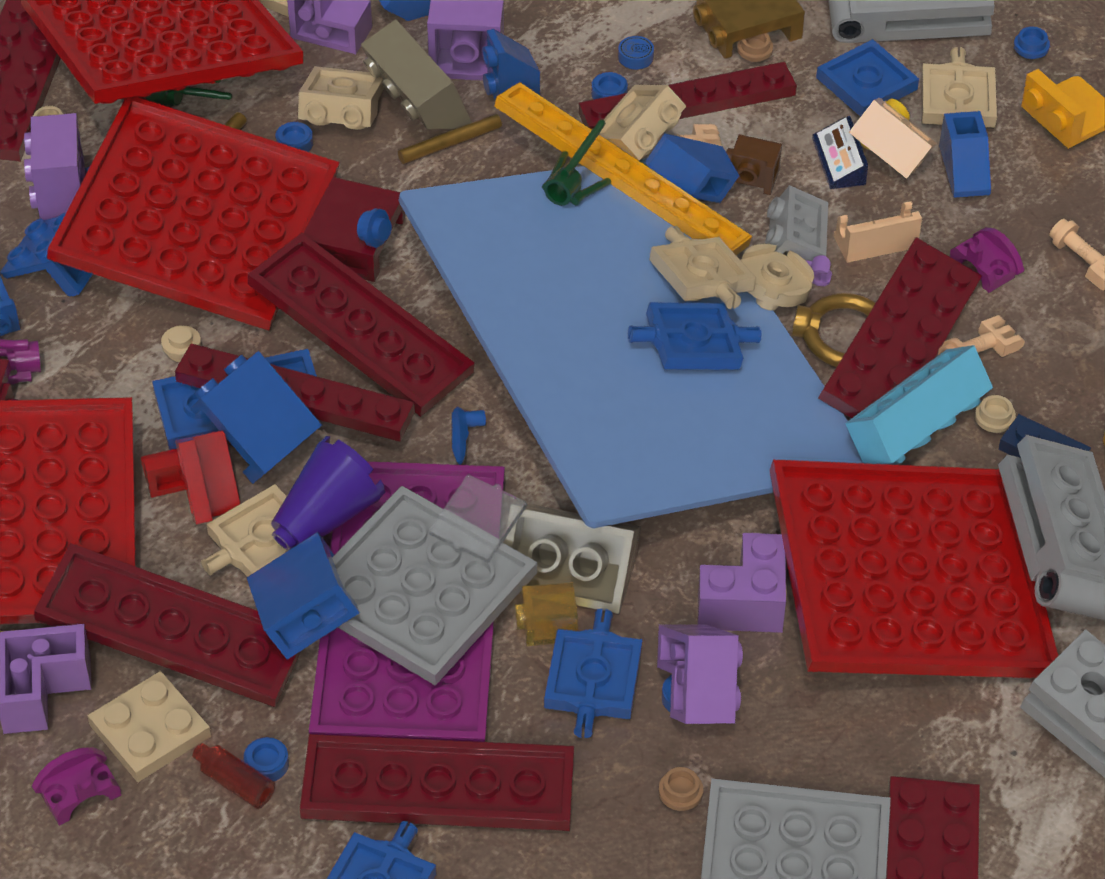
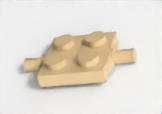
[921,47,997,128]
[649,226,756,309]
[201,484,323,577]

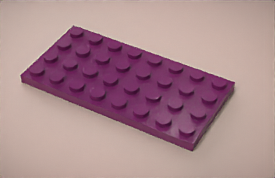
[309,461,505,742]

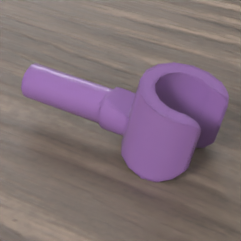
[805,255,832,286]

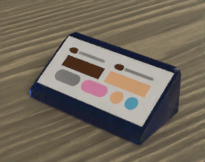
[812,116,868,189]

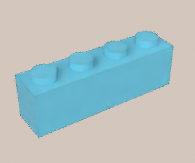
[845,345,993,465]

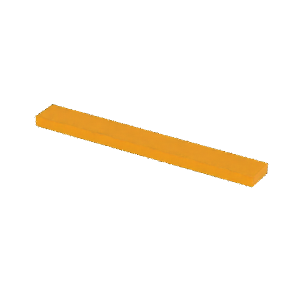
[494,82,752,256]

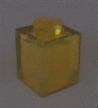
[514,582,578,646]

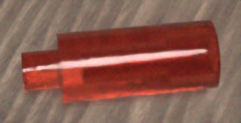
[192,743,275,809]

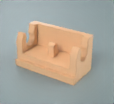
[849,98,937,179]
[834,201,922,263]

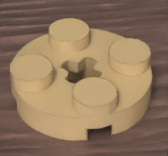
[741,244,814,311]

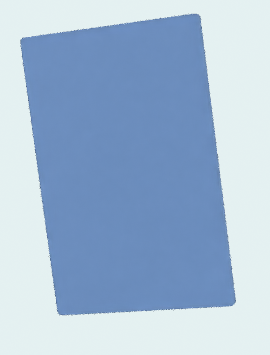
[398,157,863,528]

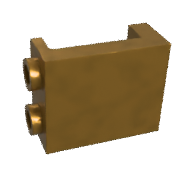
[693,0,805,59]

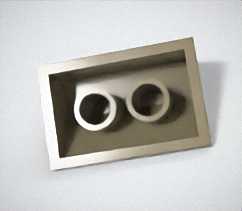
[361,19,472,129]
[504,502,642,614]

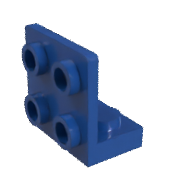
[0,212,92,297]

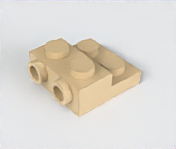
[298,66,384,130]
[599,85,686,160]

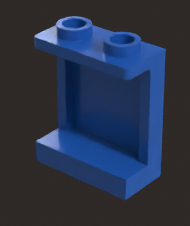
[190,351,322,484]
[247,532,360,659]

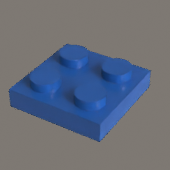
[816,39,919,117]

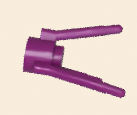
[0,339,41,385]

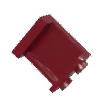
[304,177,405,282]

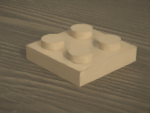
[87,671,211,782]

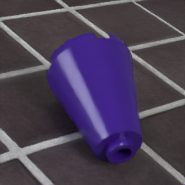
[271,436,386,551]

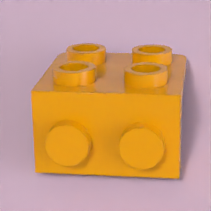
[1021,69,1105,149]

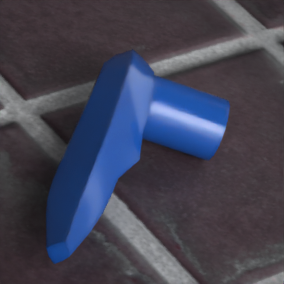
[451,407,486,465]

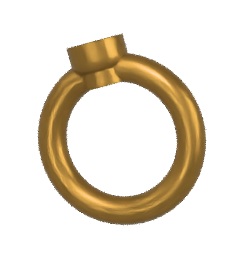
[792,293,875,367]

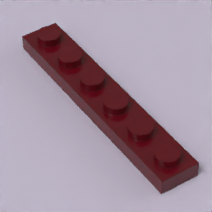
[578,62,797,130]
[175,343,415,442]

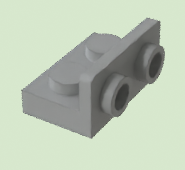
[765,185,828,261]

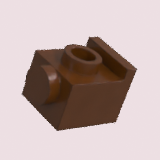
[726,134,782,195]

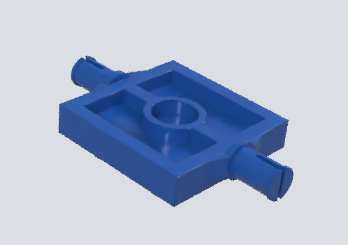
[628,302,762,370]
[544,609,643,738]
[327,821,436,879]

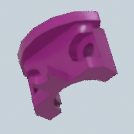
[949,227,1024,293]
[32,747,121,826]

